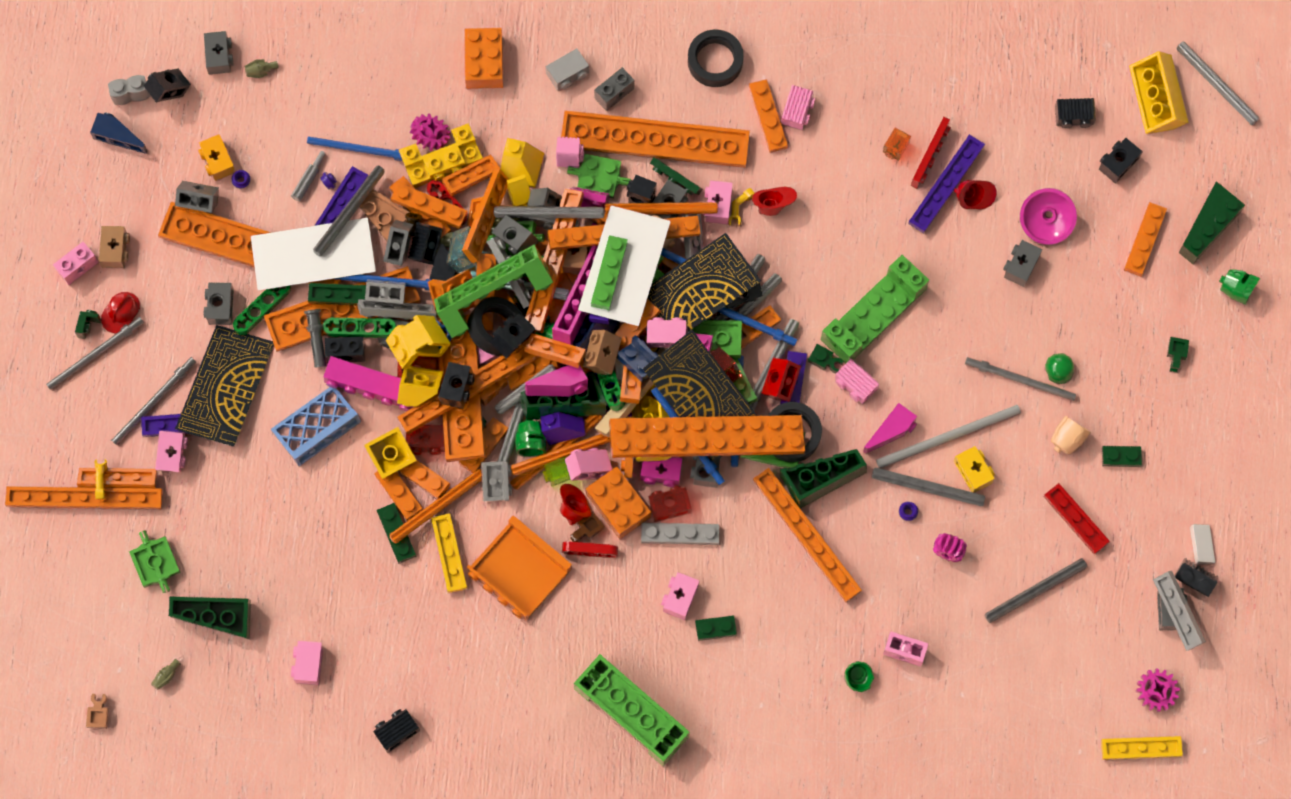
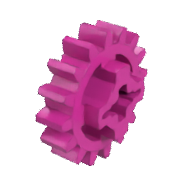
[410,113,451,151]
[1136,668,1180,712]

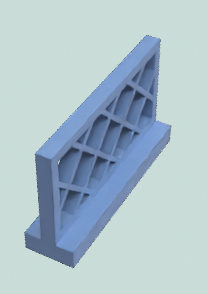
[271,387,361,466]

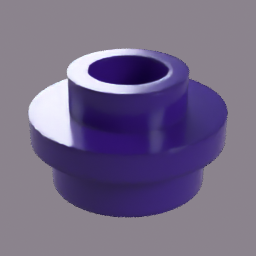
[231,170,250,189]
[320,172,337,190]
[899,502,918,521]

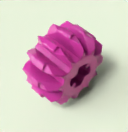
[933,533,967,562]

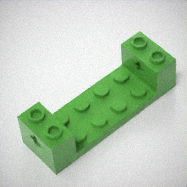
[434,244,553,338]
[820,255,929,364]
[574,654,690,767]

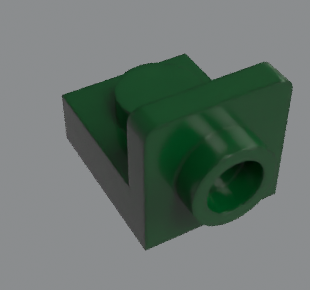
[75,310,101,339]

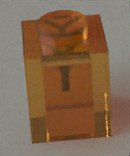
[883,127,911,161]

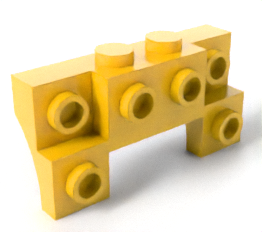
[399,123,482,188]

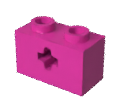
[641,457,682,487]

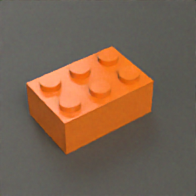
[465,28,503,89]
[585,467,651,540]

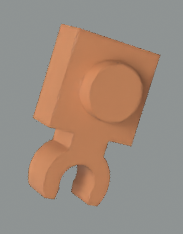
[86,693,109,729]

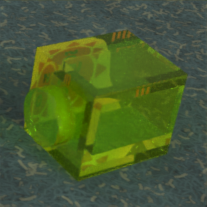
[542,456,571,487]

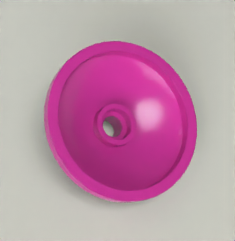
[1020,188,1077,245]

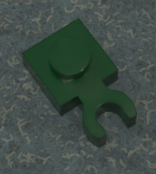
[808,344,844,374]

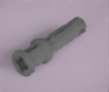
[304,309,326,368]

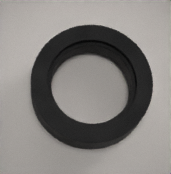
[688,29,744,87]
[468,297,525,356]
[768,402,822,462]

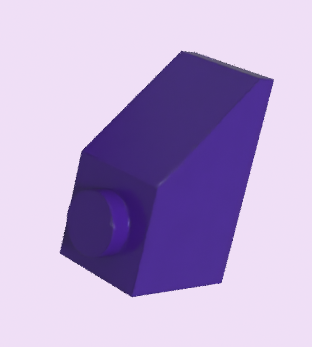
[541,412,586,445]

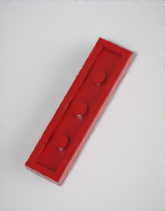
[911,116,951,189]
[1043,483,1110,555]

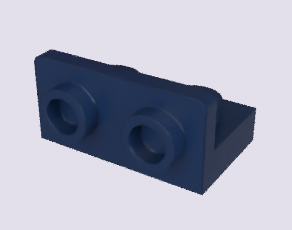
[616,335,658,382]

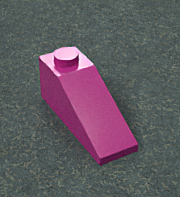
[525,365,588,396]
[863,403,917,454]

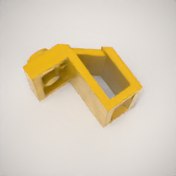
[386,315,450,369]

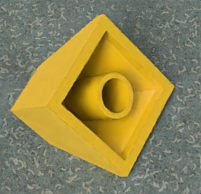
[501,138,544,188]
[397,366,443,407]
[364,427,417,479]

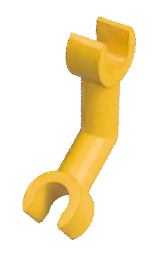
[729,188,754,226]
[94,459,108,499]

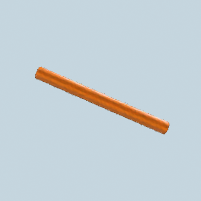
[605,202,718,215]
[510,415,603,490]
[510,434,611,475]
[389,469,482,543]

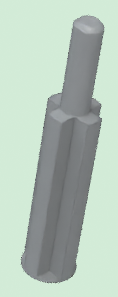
[291,151,325,202]

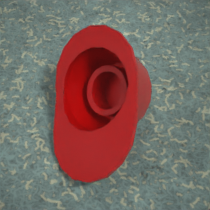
[954,180,997,209]
[752,186,797,216]
[101,292,140,333]
[560,483,591,526]

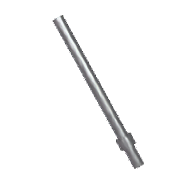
[46,317,144,390]
[111,357,196,445]
[965,357,1076,401]

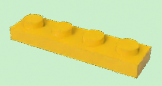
[431,513,467,593]
[1101,736,1183,760]

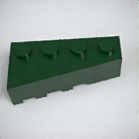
[1179,181,1245,264]
[520,371,606,420]
[780,449,867,509]
[168,596,251,639]

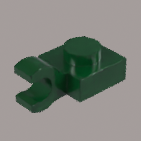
[1167,337,1189,373]

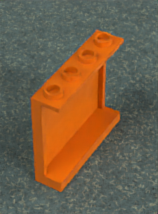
[467,515,572,621]

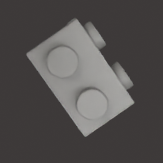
[481,461,512,501]

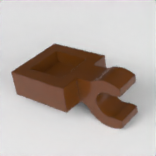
[570,512,605,542]

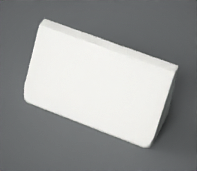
[1190,524,1215,565]

